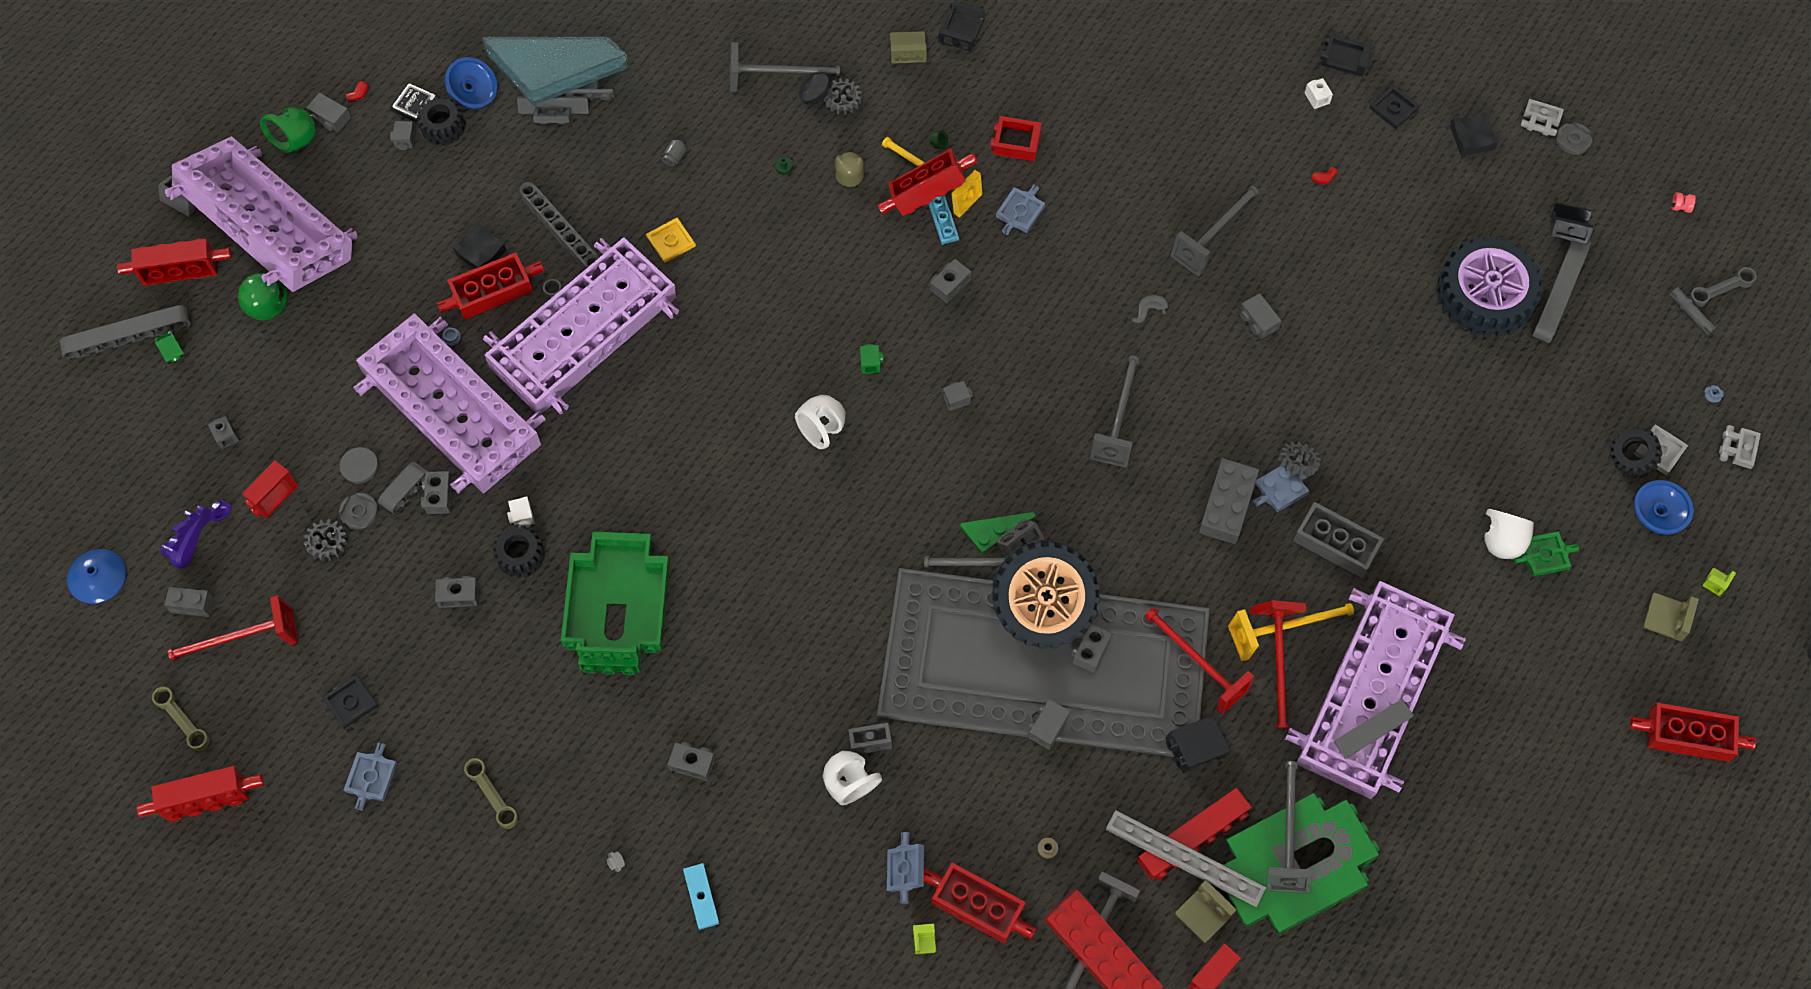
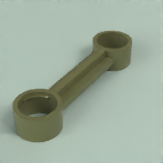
[152,687,210,751]
[464,758,518,829]

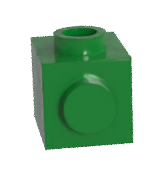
[154,330,184,362]
[860,344,883,374]

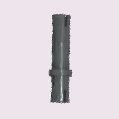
[1669,287,1717,335]

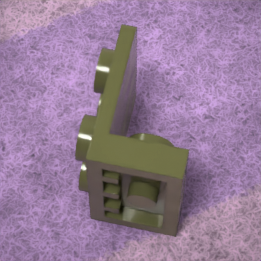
[890,31,926,63]
[1643,593,1699,642]
[1175,880,1236,943]

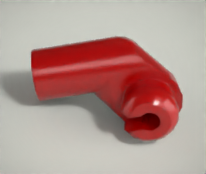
[346,81,368,102]

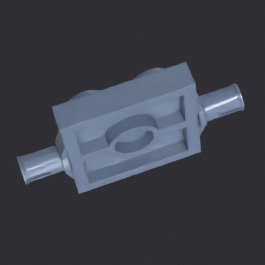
[996,185,1045,235]
[1253,466,1311,512]
[344,743,397,811]
[887,832,924,904]

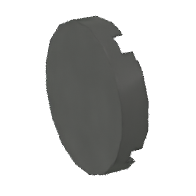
[1556,123,1592,155]
[340,447,379,484]
[339,493,378,530]

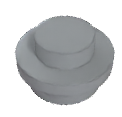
[607,852,625,872]

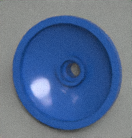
[445,57,497,109]
[1634,480,1694,535]
[67,549,126,604]

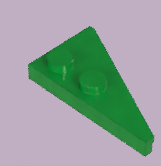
[960,512,1036,554]

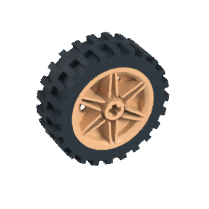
[992,540,1101,649]

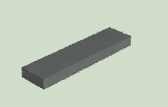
[1333,699,1414,759]

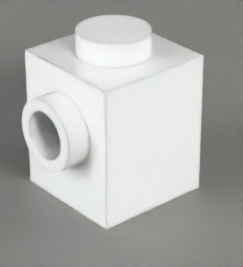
[1305,78,1333,109]
[507,497,535,528]

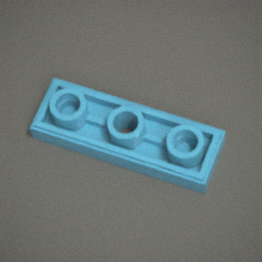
[928,195,959,245]
[683,863,719,930]

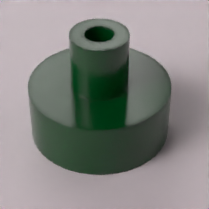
[929,130,948,149]
[775,157,793,175]

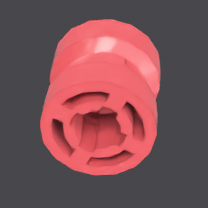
[1672,192,1696,213]

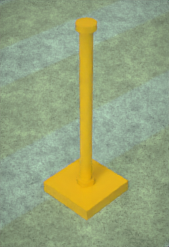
[882,137,982,218]
[1228,603,1354,661]

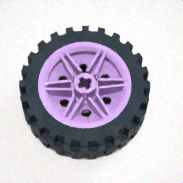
[1437,236,1543,337]

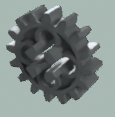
[824,78,862,115]
[1278,442,1321,477]
[304,519,348,561]

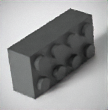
[1199,458,1259,545]
[1293,502,1384,578]

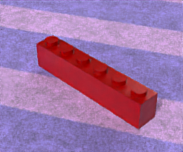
[1137,788,1252,881]

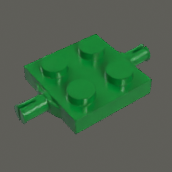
[1513,531,1579,577]

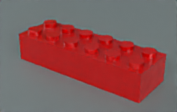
[1043,890,1163,989]

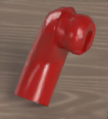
[1312,167,1338,184]

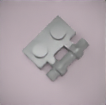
[1520,99,1564,136]
[1719,425,1761,469]

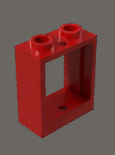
[990,116,1042,161]
[242,461,298,519]
[1187,944,1241,989]

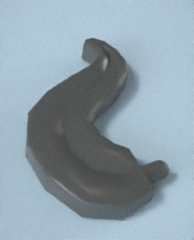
[1132,295,1168,323]

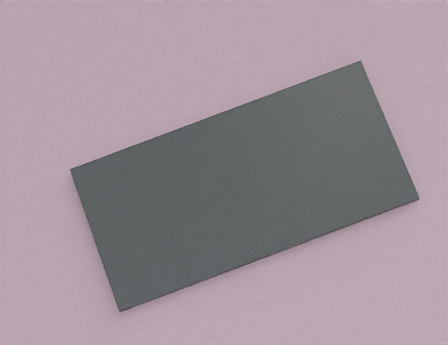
[877,568,1210,757]

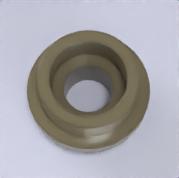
[1038,838,1058,859]

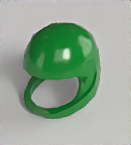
[260,107,316,153]
[238,273,288,321]

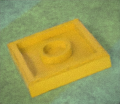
[646,218,696,263]

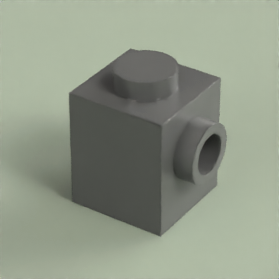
[390,121,416,150]
[943,381,973,411]
[208,416,239,450]

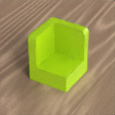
[1702,568,1736,596]
[913,924,936,954]

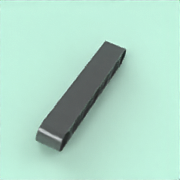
[520,182,599,270]
[1532,240,1592,343]
[59,305,191,361]

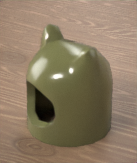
[835,152,864,187]

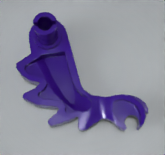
[160,499,231,569]

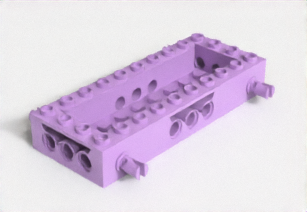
[165,136,357,292]
[483,237,679,415]
[353,313,545,494]
[1285,581,1466,799]

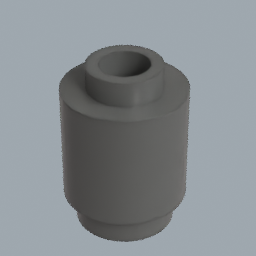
[662,140,686,167]

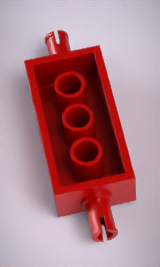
[878,148,978,216]
[117,239,232,286]
[436,252,544,320]
[1629,703,1756,762]
[137,766,264,822]
[924,863,1037,944]

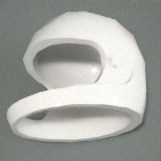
[795,395,846,449]
[1484,509,1534,559]
[823,751,882,805]

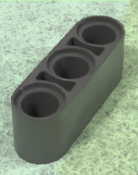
[378,462,428,514]

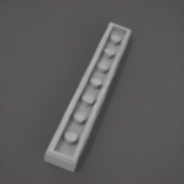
[1106,810,1266,907]

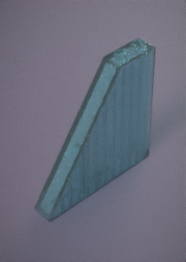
[482,37,627,106]

